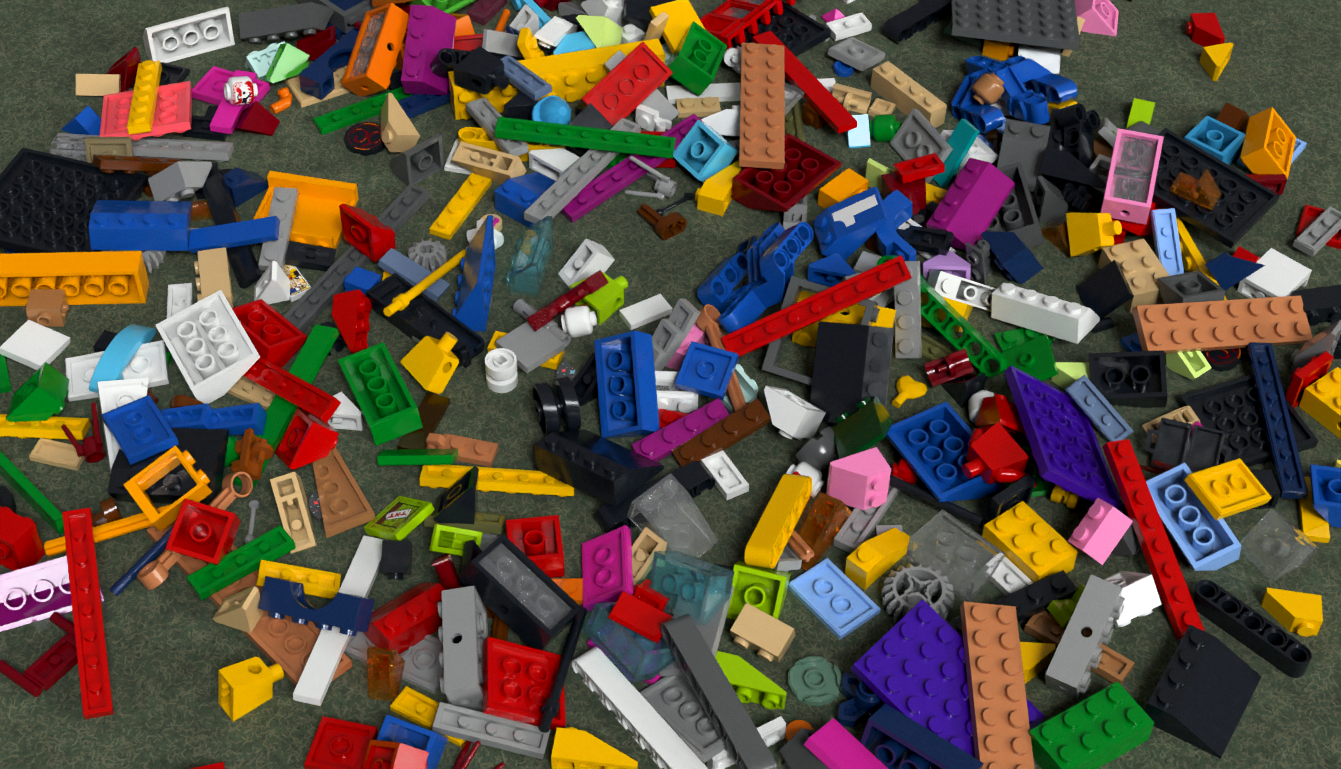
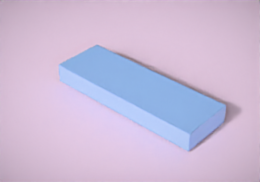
[1150,208,1184,276]

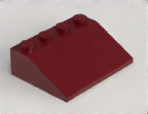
[732,133,842,212]

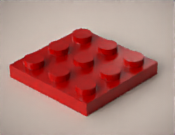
[483,636,566,730]

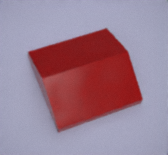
[608,591,673,643]

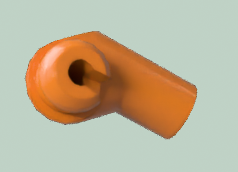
[269,87,293,114]

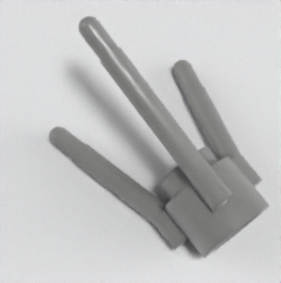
[625,156,677,201]

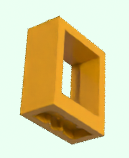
[123,445,212,531]

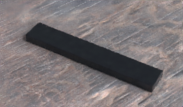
[202,172,262,289]

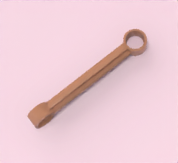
[696,304,756,435]
[137,471,253,590]

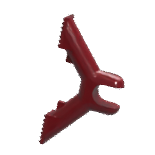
[526,270,609,331]
[432,554,462,590]

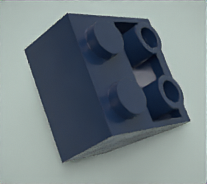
[981,231,1043,284]

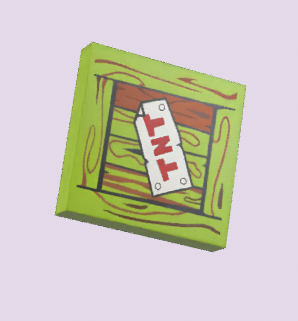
[363,496,435,541]

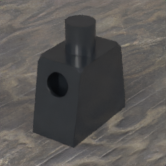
[453,46,509,95]

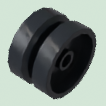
[532,376,581,437]

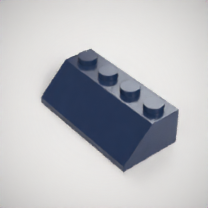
[860,703,984,769]

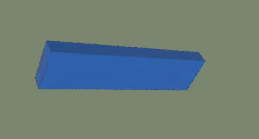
[188,216,280,254]

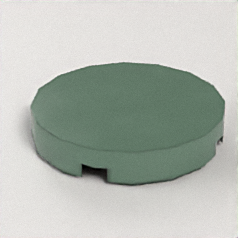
[788,656,843,706]

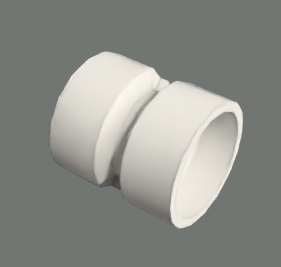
[485,348,518,393]

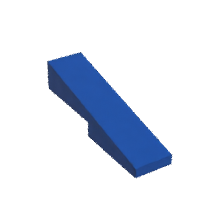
[161,403,267,435]

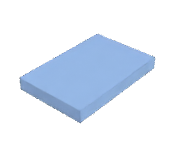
[788,558,881,640]

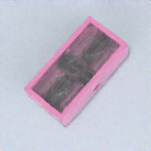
[1100,128,1164,225]

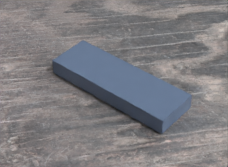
[500,55,552,101]
[378,248,450,302]
[1064,374,1134,442]

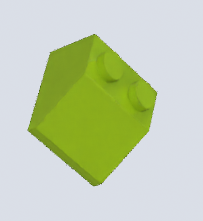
[726,561,791,620]

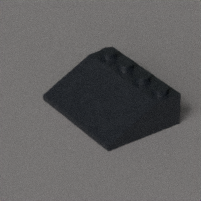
[810,321,894,423]
[108,428,229,505]
[534,429,664,507]
[1145,625,1261,759]

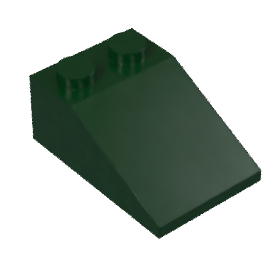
[832,396,893,459]

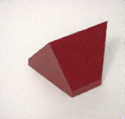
[297,25,336,61]
[106,46,141,92]
[234,101,280,136]

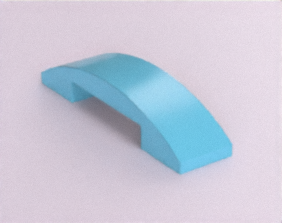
[89,324,157,393]

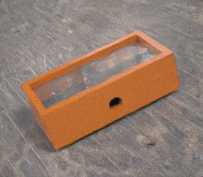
[341,3,409,97]

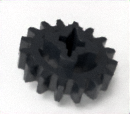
[1061,181,1103,213]

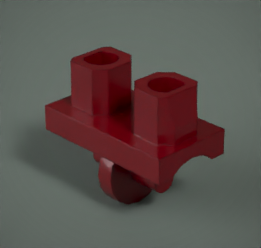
[923,349,974,388]

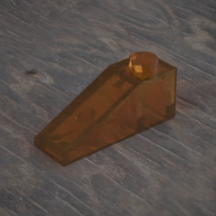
[798,492,852,571]

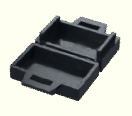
[1144,418,1232,473]

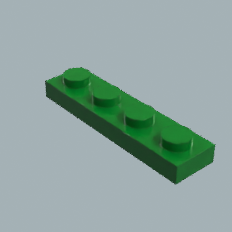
[186,525,296,601]

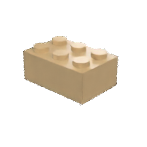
[1098,239,1170,314]

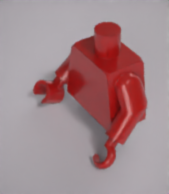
[962,422,1037,488]

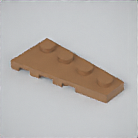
[312,447,375,538]

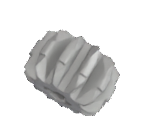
[408,238,447,272]

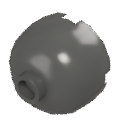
[794,426,839,475]

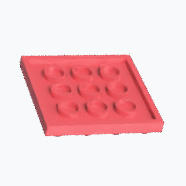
[99,81,192,141]

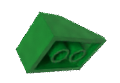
[667,21,727,96]

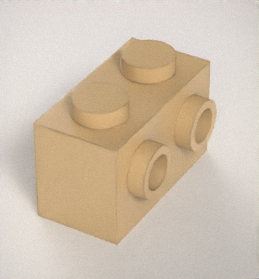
[730,603,795,663]

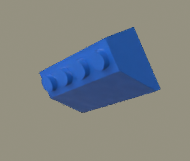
[594,330,660,439]

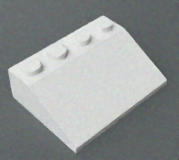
[156,290,260,404]

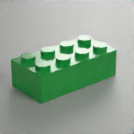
[338,342,423,446]
[1028,681,1155,769]

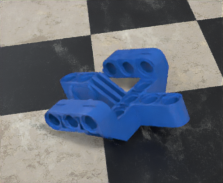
[951,55,1078,134]
[697,222,814,334]

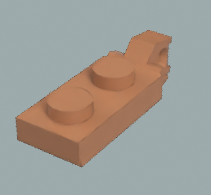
[426,433,499,467]

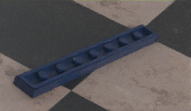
[1246,342,1308,499]

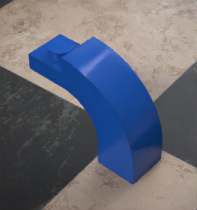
[875,189,916,261]

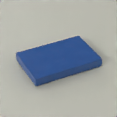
[101,395,179,465]

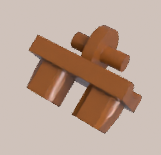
[231,428,274,481]

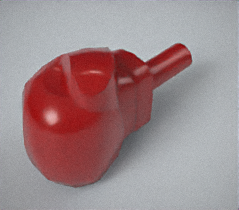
[891,458,920,484]

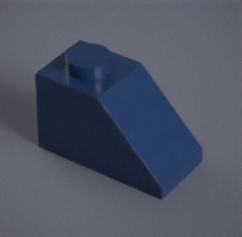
[223,167,269,207]

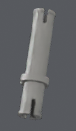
[513,299,571,347]

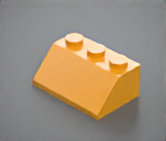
[1240,107,1296,179]

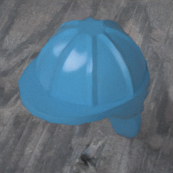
[532,95,572,125]

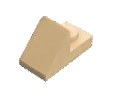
[632,527,667,585]

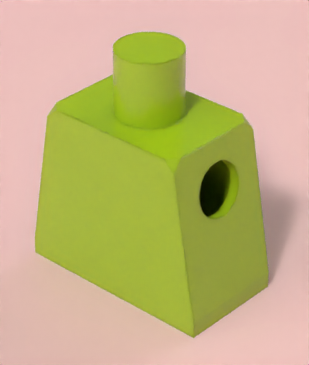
[570,272,628,325]

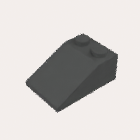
[997,119,1051,193]

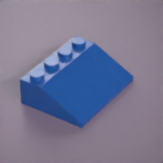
[88,200,192,251]
[452,215,496,332]
[886,401,1002,502]

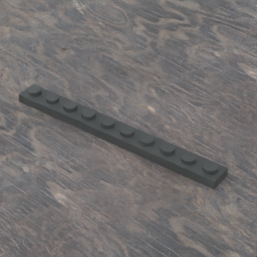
[283,183,430,332]

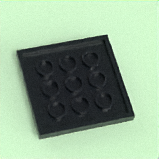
[731,0,831,56]
[1178,375,1319,467]

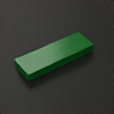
[377,449,459,466]

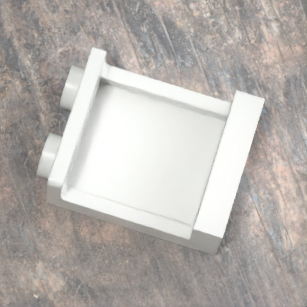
[1237,248,1312,299]

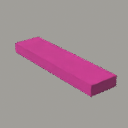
[210,70,257,134]

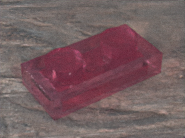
[467,0,507,25]

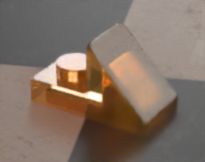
[1170,169,1221,210]

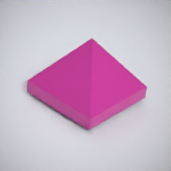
[821,8,845,23]

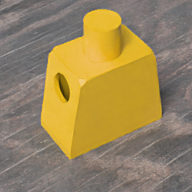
[1066,212,1122,257]
[400,332,459,394]
[218,657,284,722]

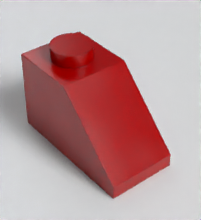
[1185,13,1225,47]

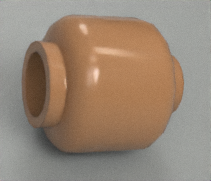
[972,72,1005,105]

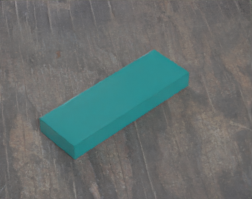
[933,119,980,187]

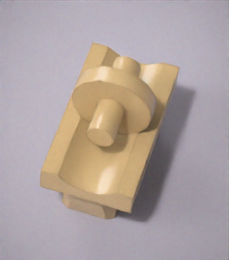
[832,83,872,114]

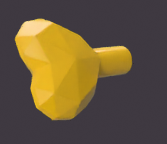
[892,375,927,408]

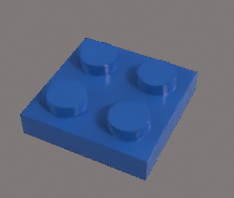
[675,341,739,401]

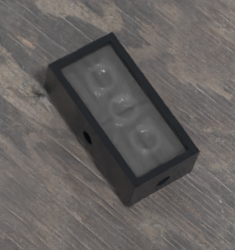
[459,534,582,650]

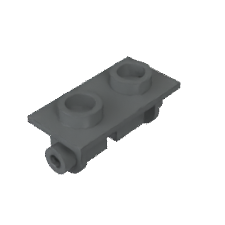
[966,240,992,285]

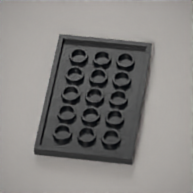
[1152,128,1280,249]

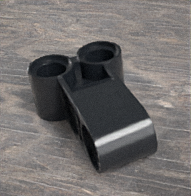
[1057,103,1101,169]

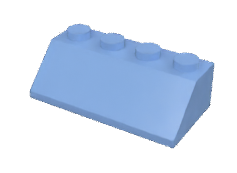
[1146,463,1241,571]

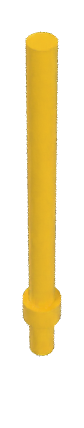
[383,249,466,317]

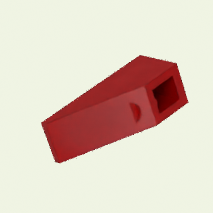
[332,289,372,354]

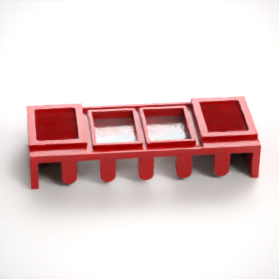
[700,0,796,50]

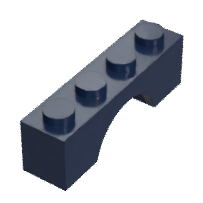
[299,29,359,100]
[258,576,375,636]

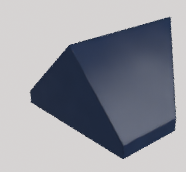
[1205,252,1265,290]

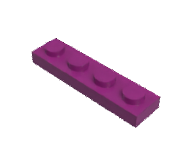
[631,398,730,462]

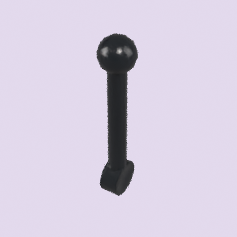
[656,193,693,216]

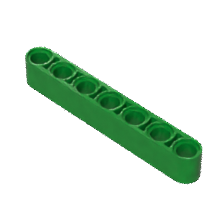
[877,255,1008,377]

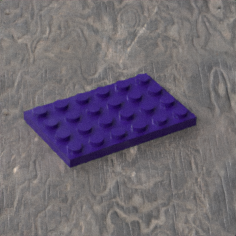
[1004,365,1123,510]
[850,599,1045,758]

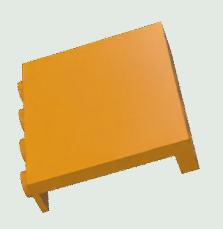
[253,171,359,249]

